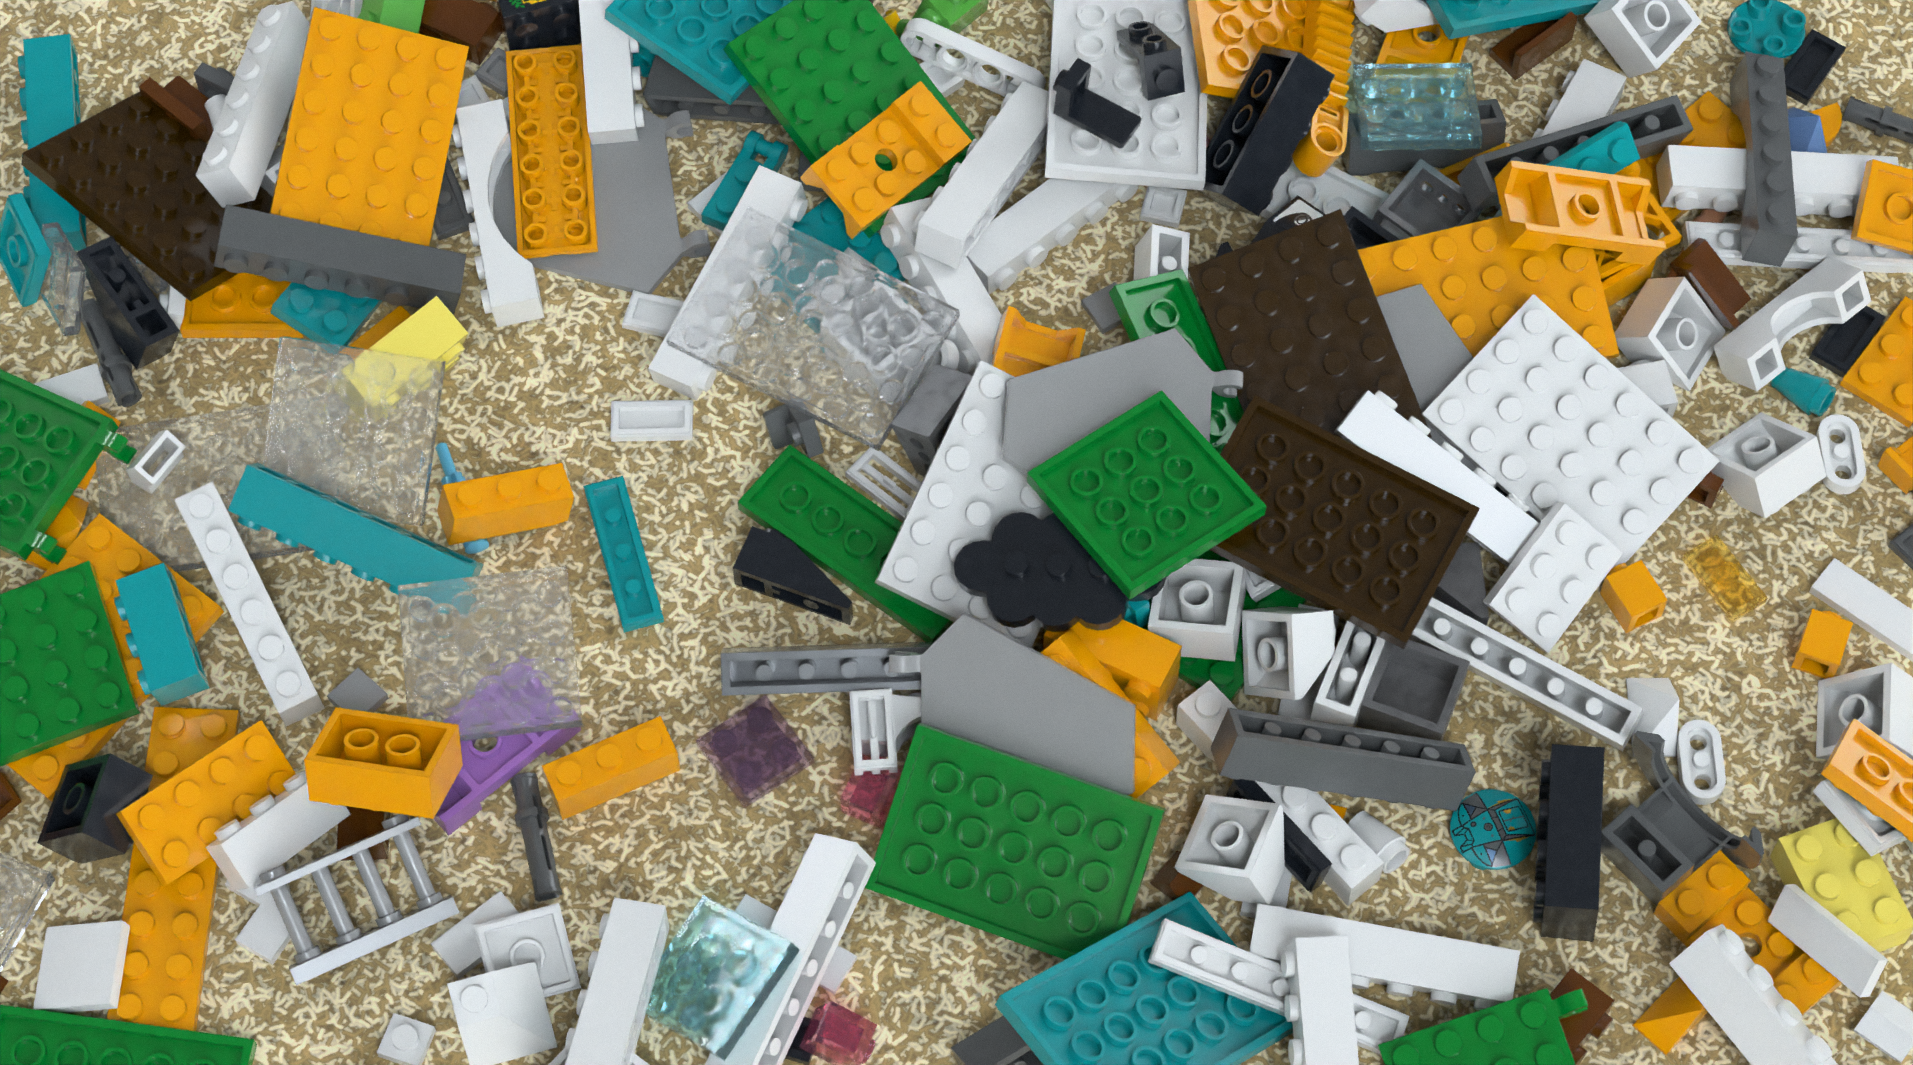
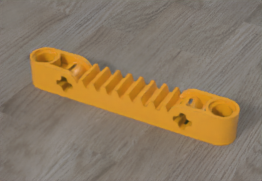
[1292,0,1356,177]

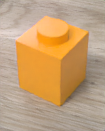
[1600,560,1668,633]
[1791,609,1853,679]

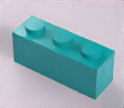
[114,563,210,706]

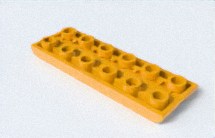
[505,44,598,259]

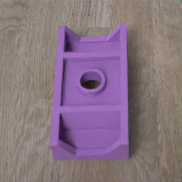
[434,659,581,836]

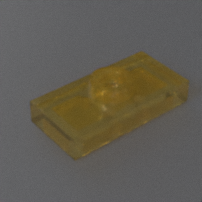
[1682,535,1768,623]

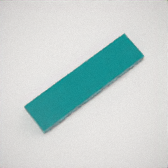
[583,476,664,633]

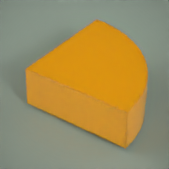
[1810,102,1842,148]

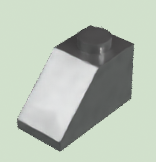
[1433,542,1489,626]

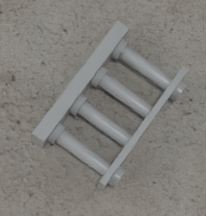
[254,814,460,986]

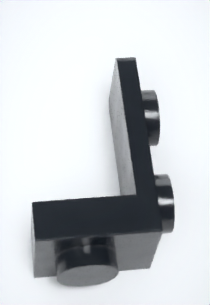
[1117,21,1185,101]
[1053,58,1141,148]

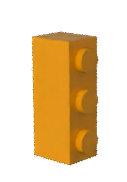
[437,463,574,545]
[542,716,681,820]

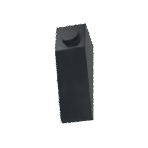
[76,236,180,370]
[733,526,853,625]

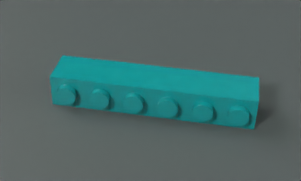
[18,34,87,254]
[228,463,484,616]

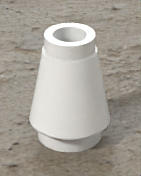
[1348,811,1410,873]

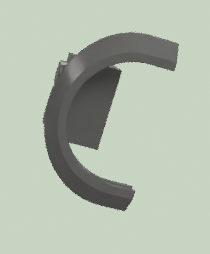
[1601,731,1764,906]

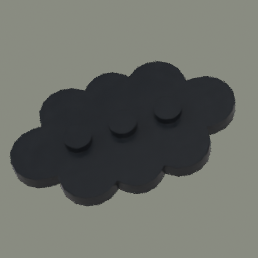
[954,512,1166,632]

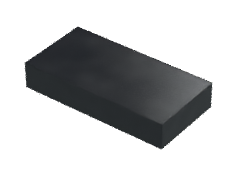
[1784,29,1846,106]
[1809,306,1886,378]

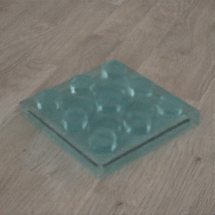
[1353,63,1482,151]
[645,895,800,1061]

